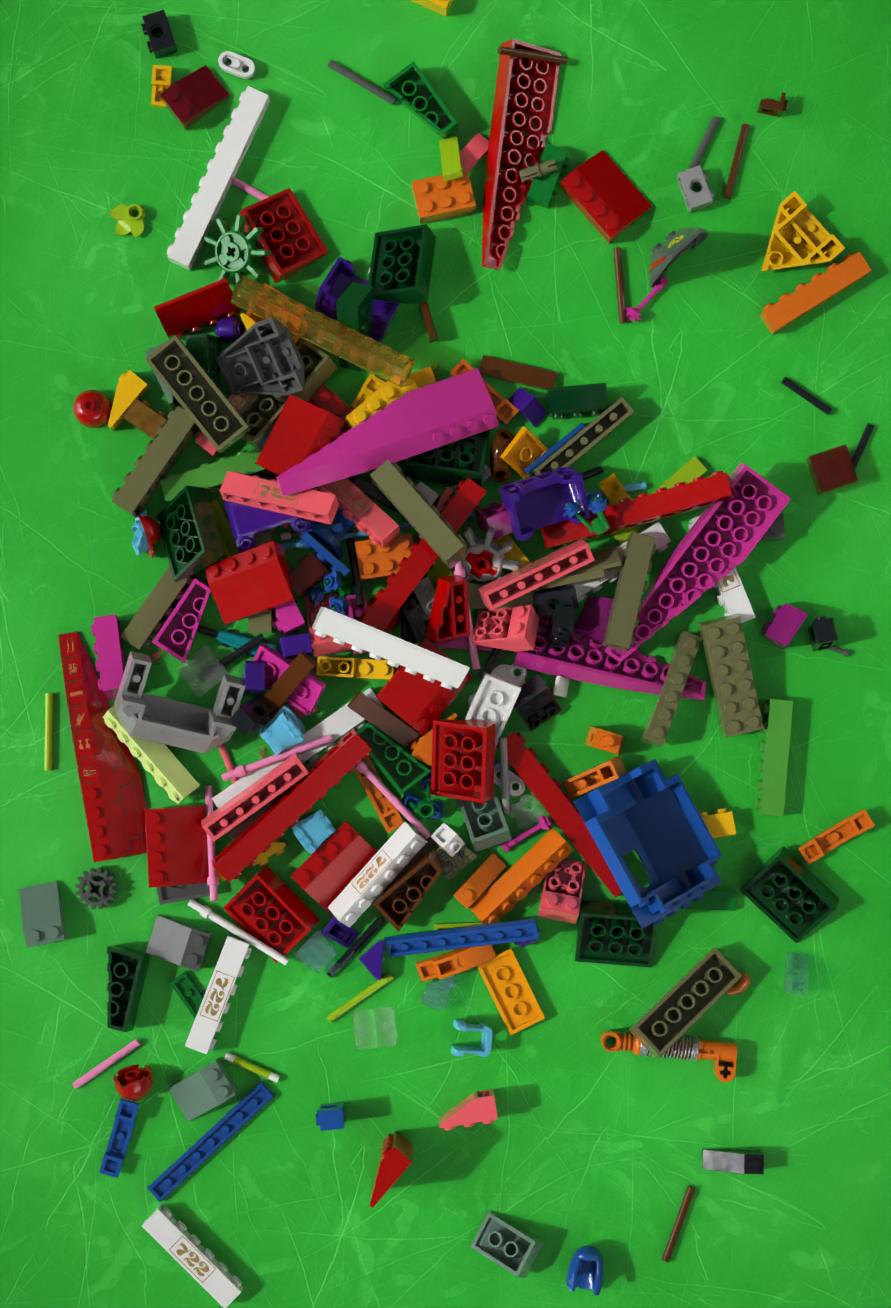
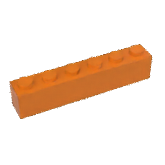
[760,251,872,334]
[469,828,573,925]

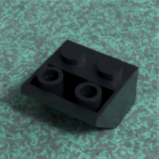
[514,674,562,731]

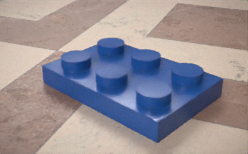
[299,532,350,576]

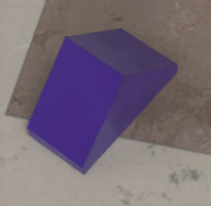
[508,388,548,427]
[280,633,313,657]
[242,661,265,696]
[322,916,358,948]
[359,939,384,980]

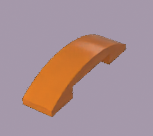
[450,359,519,425]
[354,756,404,833]
[798,809,875,865]

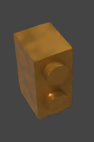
[123,399,168,440]

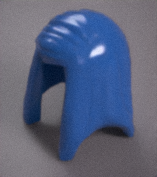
[566,1245,604,1295]

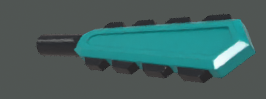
[197,625,280,658]

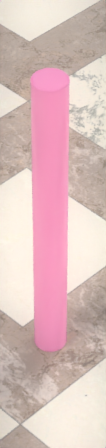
[230,177,270,200]
[72,1039,141,1089]

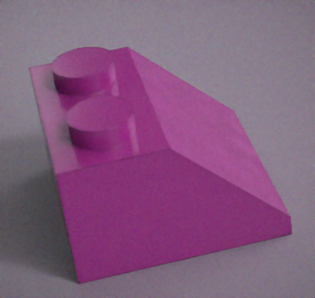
[573,597,613,643]
[761,603,808,648]

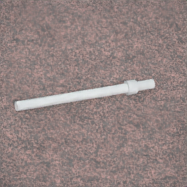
[188,899,289,966]

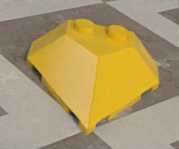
[761,191,845,272]

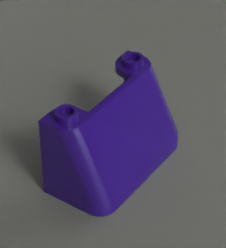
[315,257,402,342]
[499,467,591,541]
[225,501,313,553]

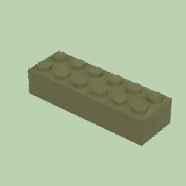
[145,335,251,453]
[239,339,337,452]
[112,406,199,518]
[370,460,468,569]
[698,614,764,738]
[629,948,742,1058]

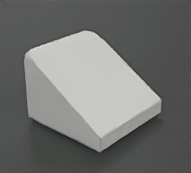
[552,676,570,697]

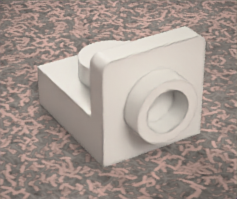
[431,823,465,857]

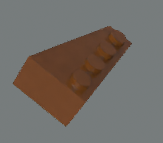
[373,850,446,932]

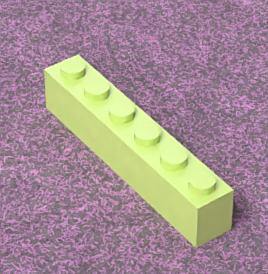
[102,706,200,804]

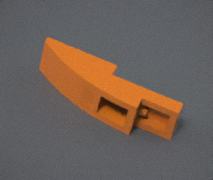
[416,945,496,982]

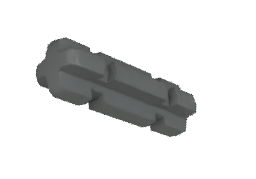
[478,648,504,679]

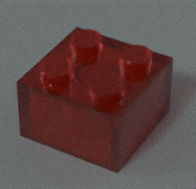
[806,444,858,495]
[288,553,330,599]

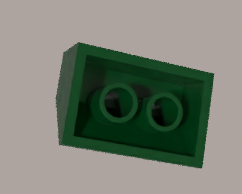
[546,383,606,419]

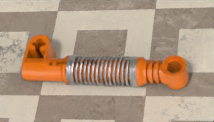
[600,1030,737,1083]

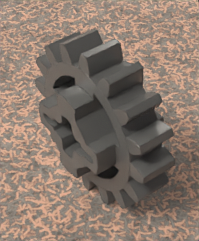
[75,867,118,910]

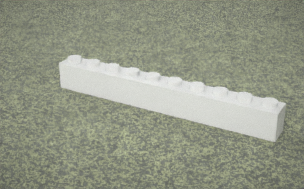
[167,86,270,271]
[212,688,383,808]

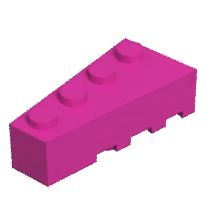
[152,577,211,663]
[91,614,127,701]

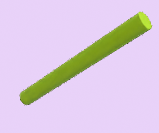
[44,693,53,770]
[326,972,394,1023]

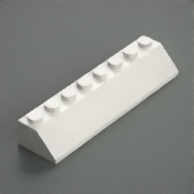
[312,607,470,690]

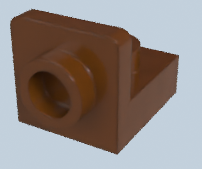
[757,92,788,117]

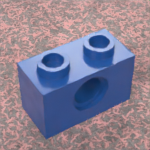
[316,1102,346,1131]

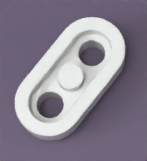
[218,51,255,79]
[494,765,525,796]

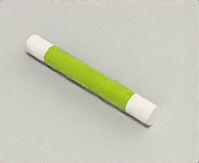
[224,1052,280,1083]

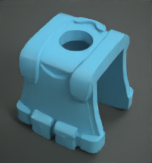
[259,705,306,755]
[290,809,336,854]
[451,1019,492,1057]

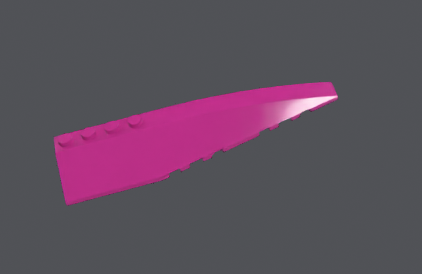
[276,368,499,496]
[604,462,791,662]

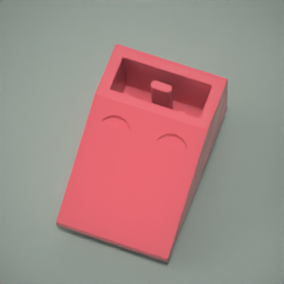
[304,593,352,657]
[472,605,540,652]
[538,859,586,924]
[439,1089,498,1130]

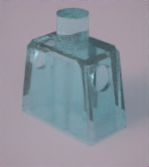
[293,928,342,976]

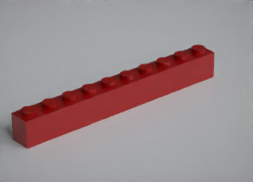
[541,471,735,551]
[357,478,487,631]
[212,728,372,882]
[496,731,622,898]

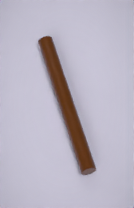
[498,46,567,65]
[724,124,749,199]
[613,247,627,324]
[662,1186,695,1263]

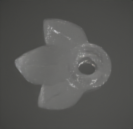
[507,794,545,832]

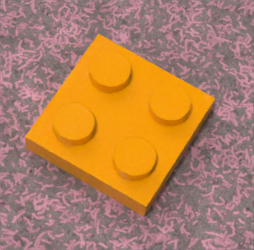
[500,427,549,479]

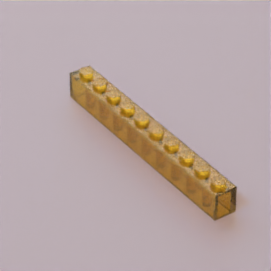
[231,275,415,388]

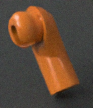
[726,972,751,995]

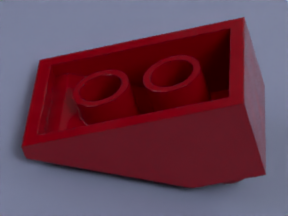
[160,65,230,130]

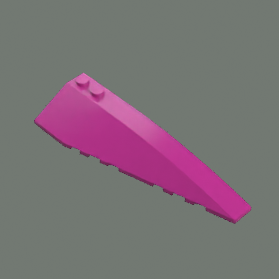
[513,608,706,700]

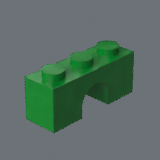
[526,143,570,209]

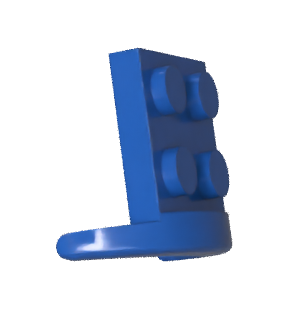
[307,508,354,560]

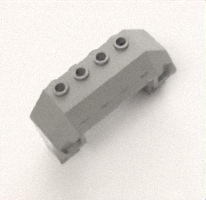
[114,651,246,753]

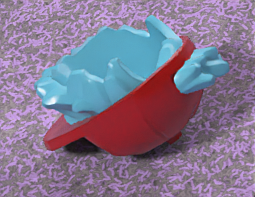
[131,510,161,558]

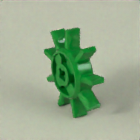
[203,215,271,289]

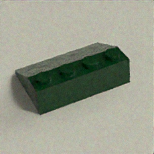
[368,224,436,304]
[405,430,490,487]
[156,485,224,582]
[740,846,840,943]
[575,900,658,968]

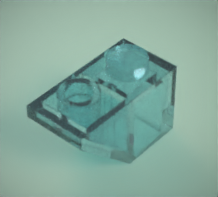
[784,952,809,995]
[420,974,458,1012]

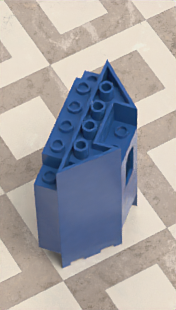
[573,759,723,929]

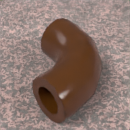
[490,429,514,482]

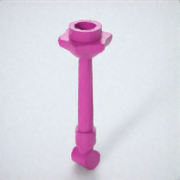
[626,276,669,322]
[501,815,553,852]

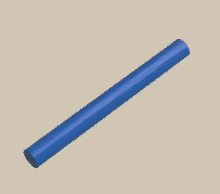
[524,423,585,475]

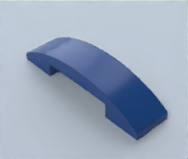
[99,1098,140,1178]

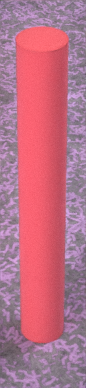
[218,743,239,784]

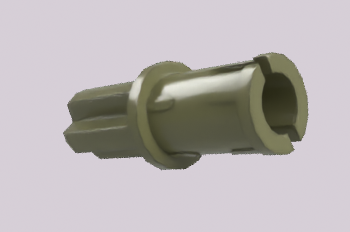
[519,158,558,181]

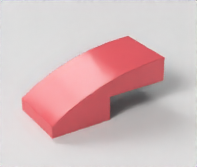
[460,133,489,174]

